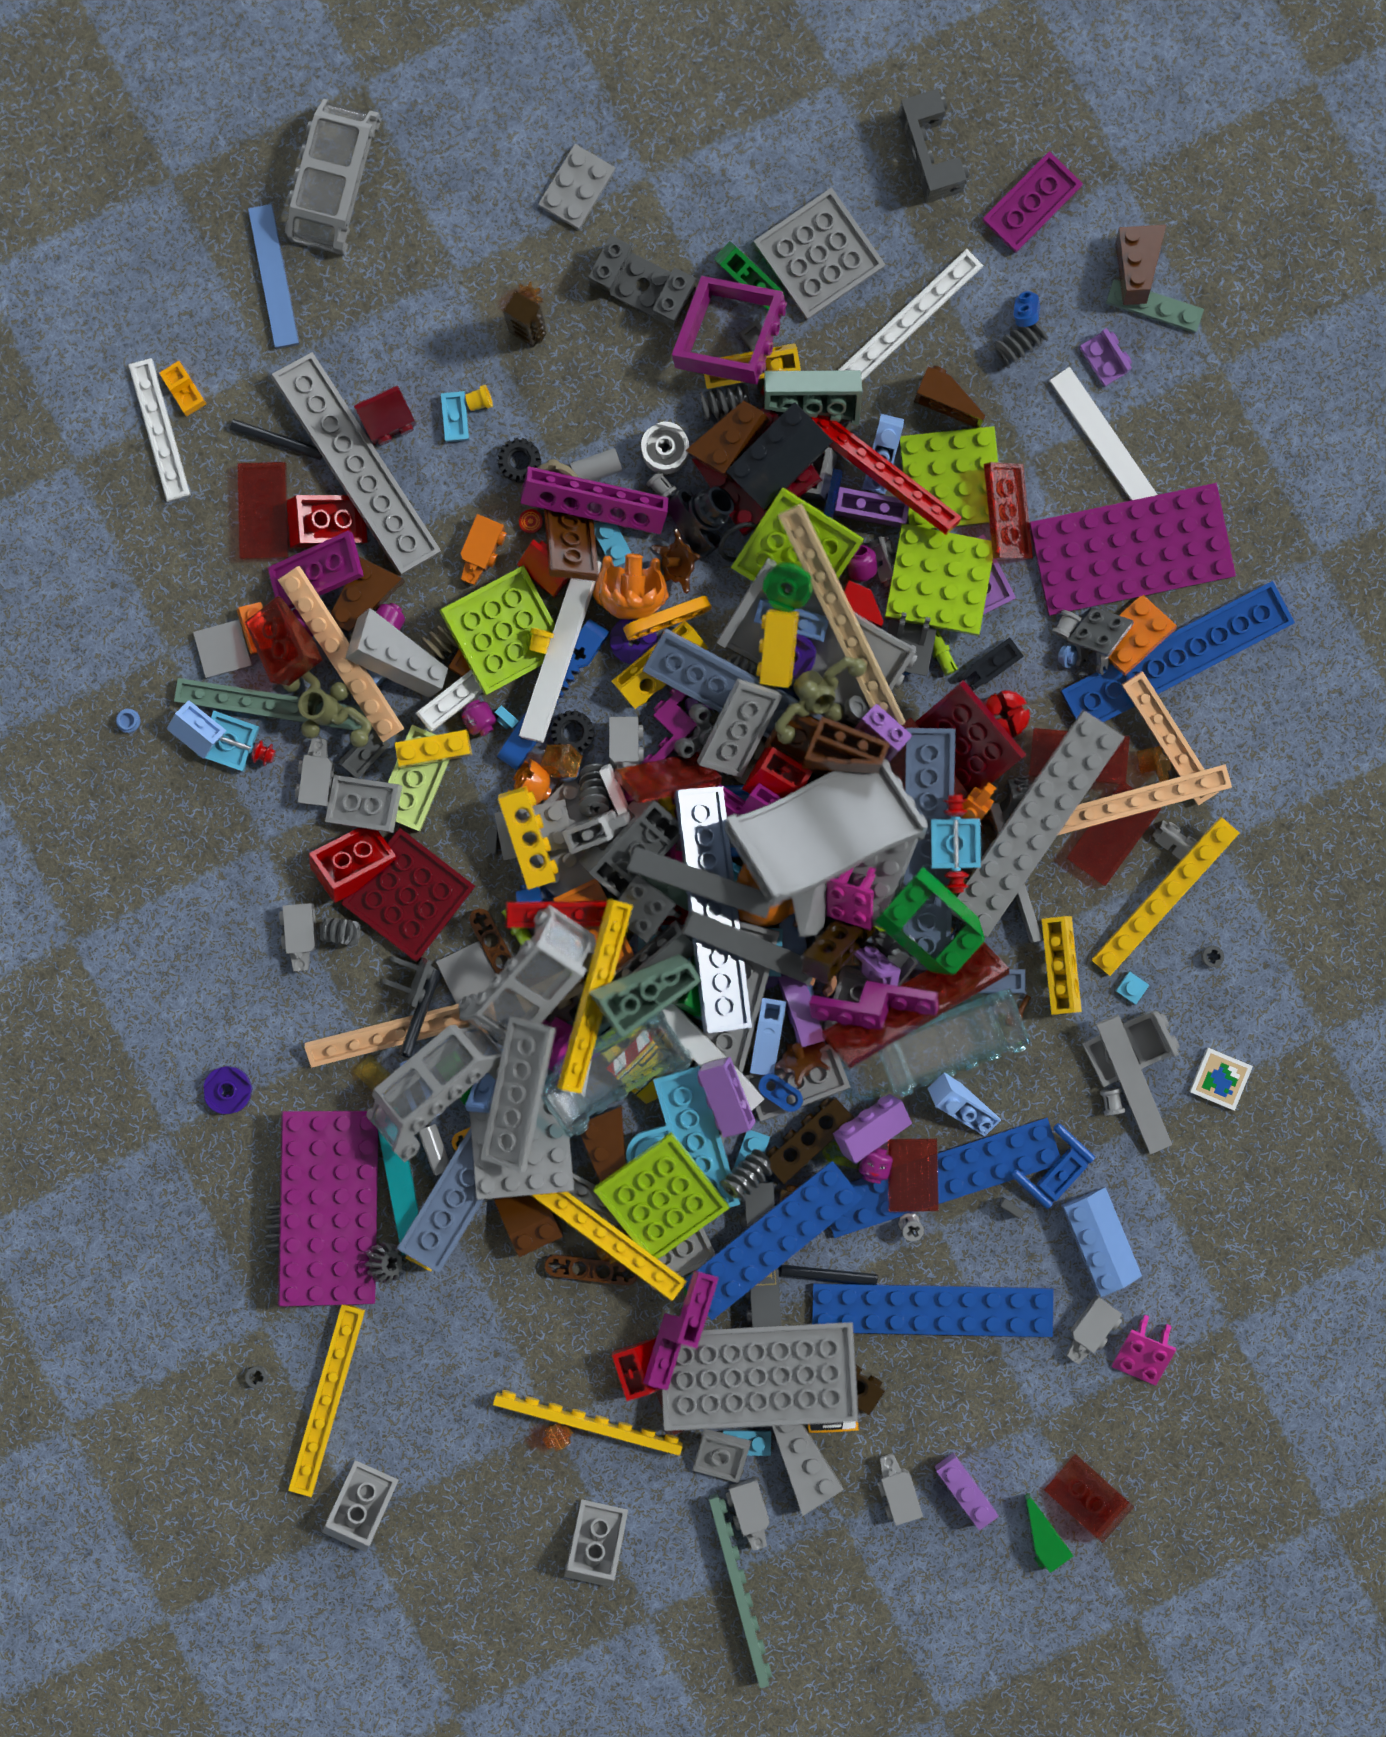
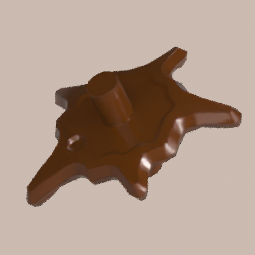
[651,529,700,594]
[774,1041,831,1087]

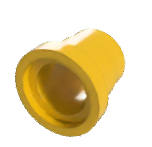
[465,385,493,411]
[529,627,554,654]

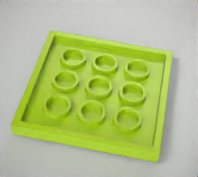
[899,426,1005,529]
[731,487,864,581]
[884,524,996,636]
[439,565,555,695]
[594,1132,729,1259]

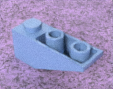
[862,414,904,494]
[750,998,786,1076]
[928,1073,1001,1136]

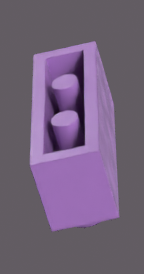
[834,487,909,528]
[698,1056,756,1138]
[833,1094,912,1164]
[934,1452,999,1531]

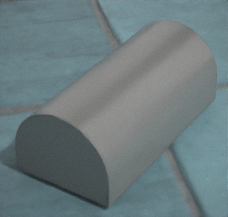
[570,448,622,481]
[418,1124,450,1176]

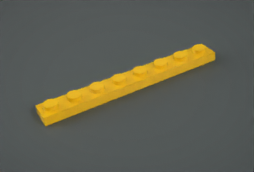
[1091,816,1240,976]
[557,899,633,1094]
[530,1192,687,1301]
[288,1305,366,1497]
[493,1390,683,1456]

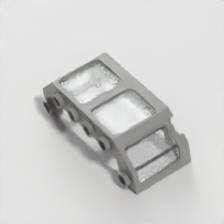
[285,99,381,256]
[459,905,596,1046]
[366,1022,502,1162]

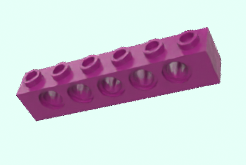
[520,466,668,534]

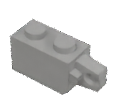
[609,717,644,785]
[295,738,335,807]
[562,809,632,854]
[279,903,318,971]
[1066,1295,1122,1364]
[877,1453,923,1526]
[726,1477,770,1550]

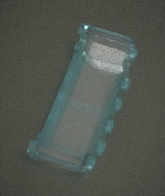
[873,988,1031,1097]
[541,1010,692,1137]

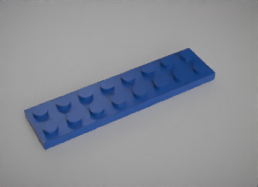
[684,1161,863,1320]

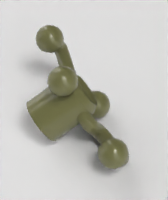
[775,657,866,744]
[282,668,372,748]

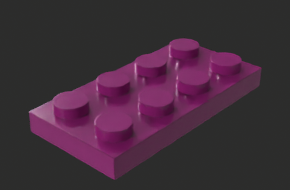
[982,151,1083,253]
[268,531,364,612]

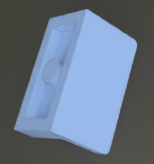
[167,700,226,759]

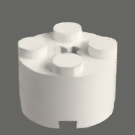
[641,422,689,474]

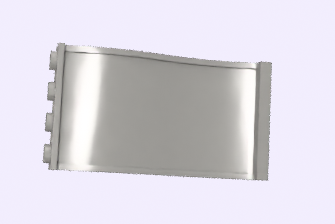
[717,557,918,725]
[724,758,928,908]

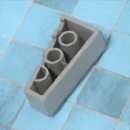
[345,608,448,698]
[772,1424,843,1516]

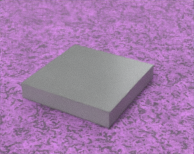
[193,620,253,679]
[436,941,496,1004]
[692,1429,751,1483]

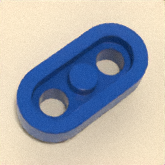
[1014,291,1040,327]
[759,1074,803,1112]

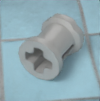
[646,471,677,498]
[1052,610,1082,640]
[1100,1088,1125,1115]
[898,1213,924,1241]

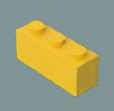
[757,608,799,688]
[395,730,473,768]

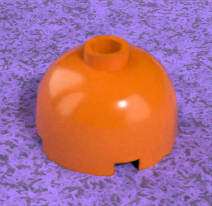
[508,759,551,805]

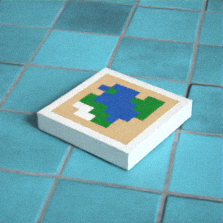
[1189,1048,1253,1111]

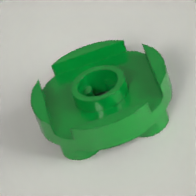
[763,562,812,612]

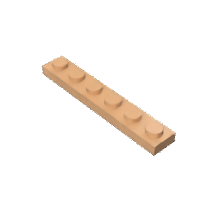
[1121,671,1219,805]

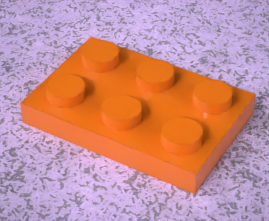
[1108,595,1177,676]

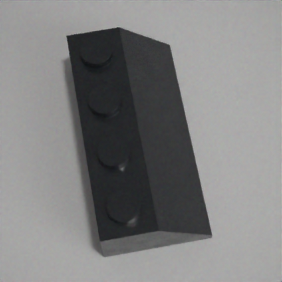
[726,402,833,510]

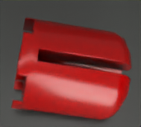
[983,690,1030,738]

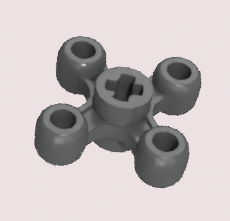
[674,703,714,758]

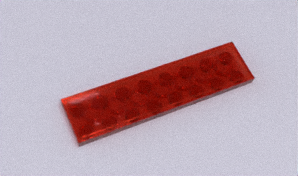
[822,942,1010,1069]

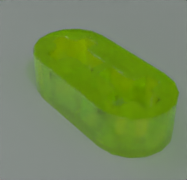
[822,1141,860,1169]

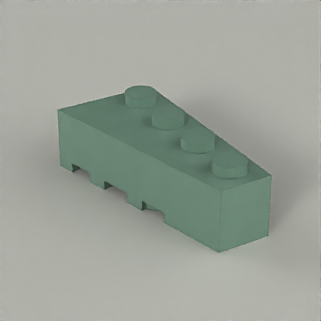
[764,370,862,425]
[589,954,701,1038]

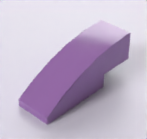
[777,975,825,1047]

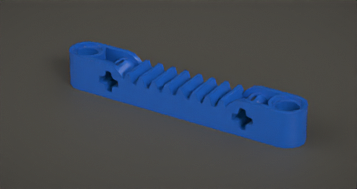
[497,619,610,771]

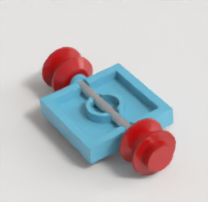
[197,710,276,772]
[931,795,981,893]

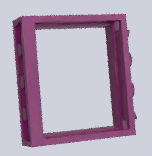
[672,276,787,385]

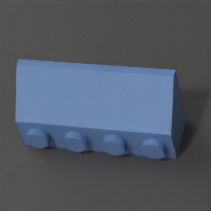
[1061,1187,1142,1297]

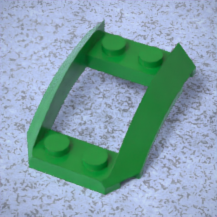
[874,867,985,975]

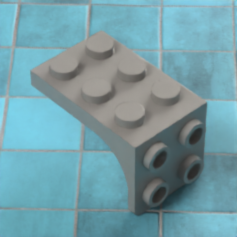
[1082,1010,1180,1087]

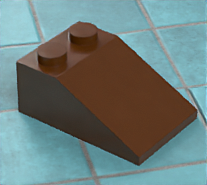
[913,366,985,428]
[494,1195,564,1257]

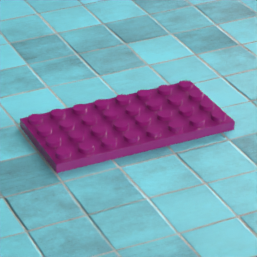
[1029,483,1236,616]
[278,1111,378,1306]

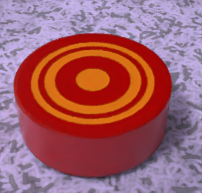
[519,509,543,534]

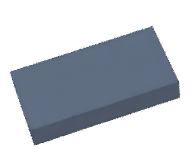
[977,969,1025,993]

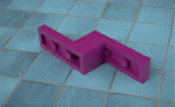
[641,688,697,777]
[697,775,782,817]
[809,981,939,1030]
[643,1270,718,1391]

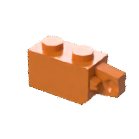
[460,514,507,586]
[958,783,996,820]

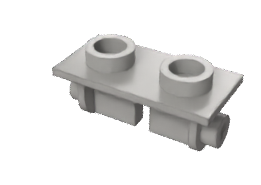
[869,537,896,587]
[1152,820,1198,860]

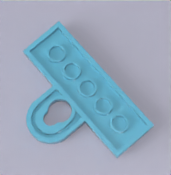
[626,1065,740,1208]

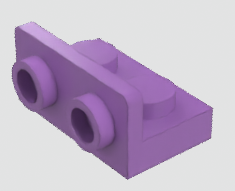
[1079,328,1132,387]
[854,704,912,762]
[854,946,901,986]

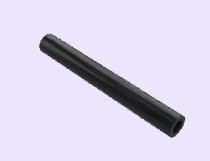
[230,419,322,460]
[399,968,441,1058]
[781,1264,878,1285]

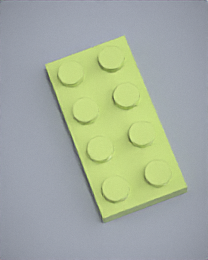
[388,725,450,831]

